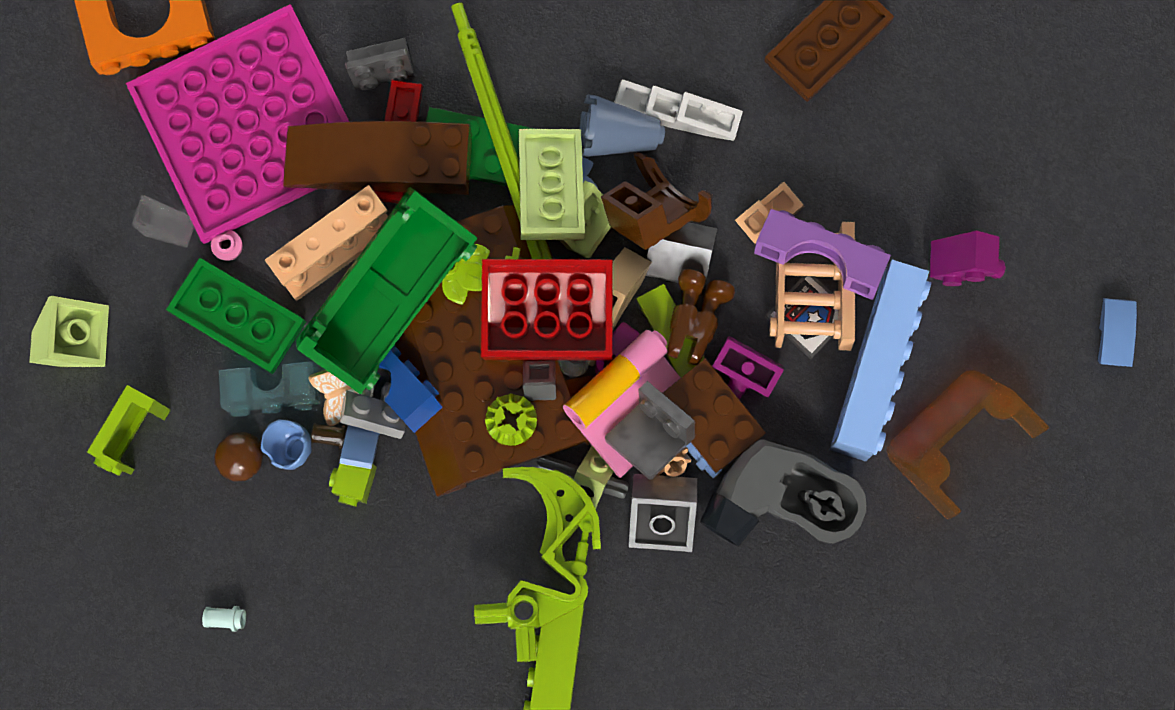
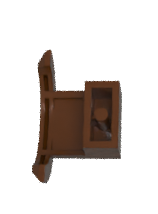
[601,152,713,250]

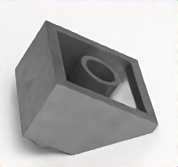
[629,474,697,552]

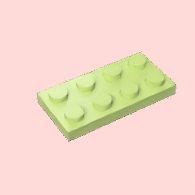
[519,129,585,240]

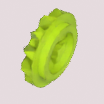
[485,393,537,446]

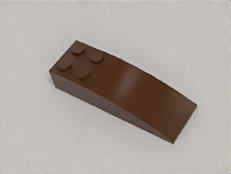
[283,121,472,195]

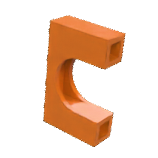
[74,0,215,75]

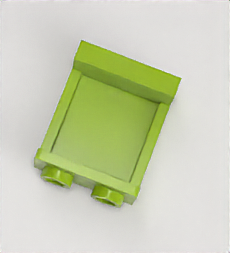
[87,385,170,476]

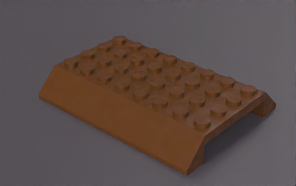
[395,205,595,497]

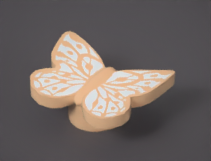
[308,370,362,426]

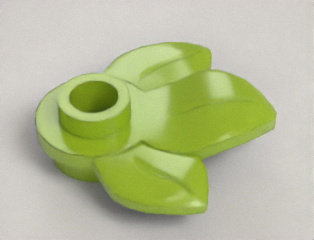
[442,244,490,305]

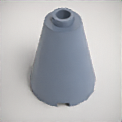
[579,95,665,157]

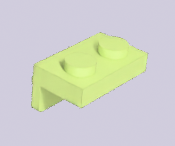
[559,181,611,258]

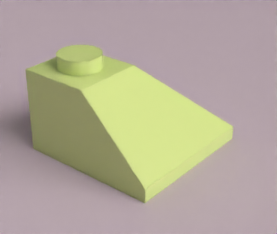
[29,296,109,367]

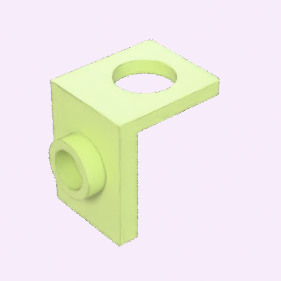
[573,446,614,509]

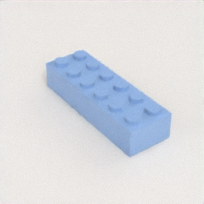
[829,260,931,461]

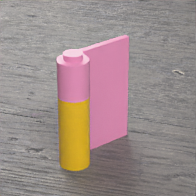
[563,330,681,478]

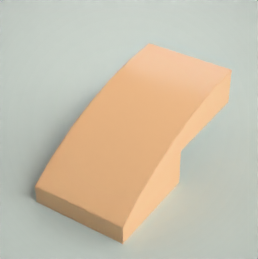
[735,182,805,244]

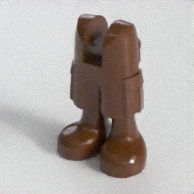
[667,269,735,366]

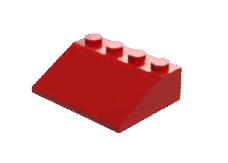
[481,259,613,360]

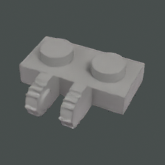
[340,382,406,439]

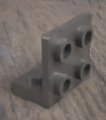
[345,38,414,90]
[605,381,695,479]

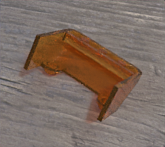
[887,370,1049,520]

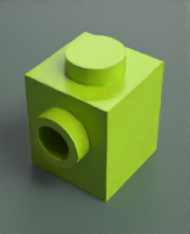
[329,464,377,507]

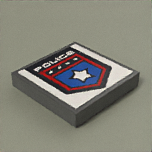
[765,276,838,359]

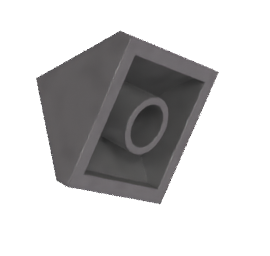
[646,222,717,289]

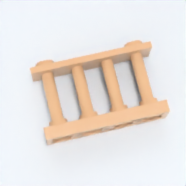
[265,185,388,301]
[769,222,855,351]

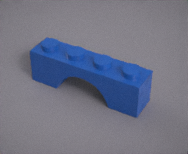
[379,345,442,433]

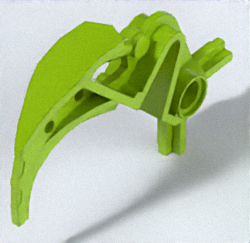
[474,467,601,662]

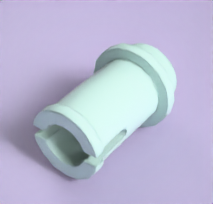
[202,606,246,632]

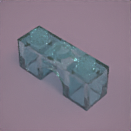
[219,362,321,416]

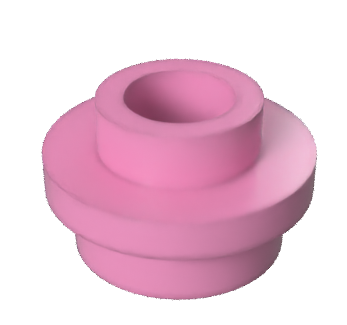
[211,230,243,261]

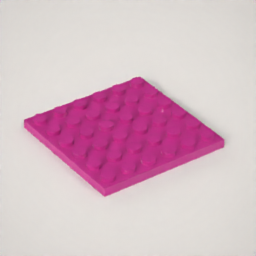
[126,4,349,244]

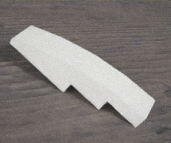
[614,79,743,141]

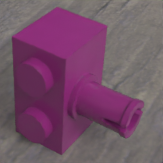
[930,230,1006,286]
[712,336,784,400]

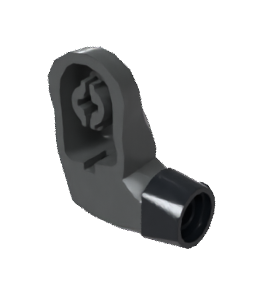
[700,440,866,547]

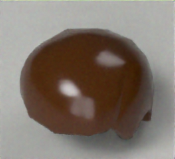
[214,432,264,482]

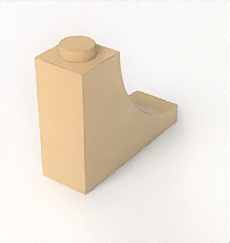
[582,247,652,366]

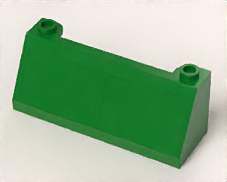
[296,187,477,395]

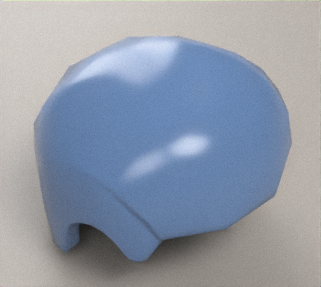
[261,419,312,470]

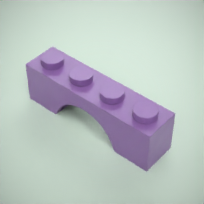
[754,209,891,300]

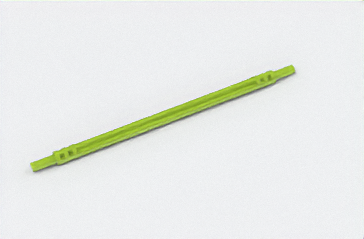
[451,3,552,259]

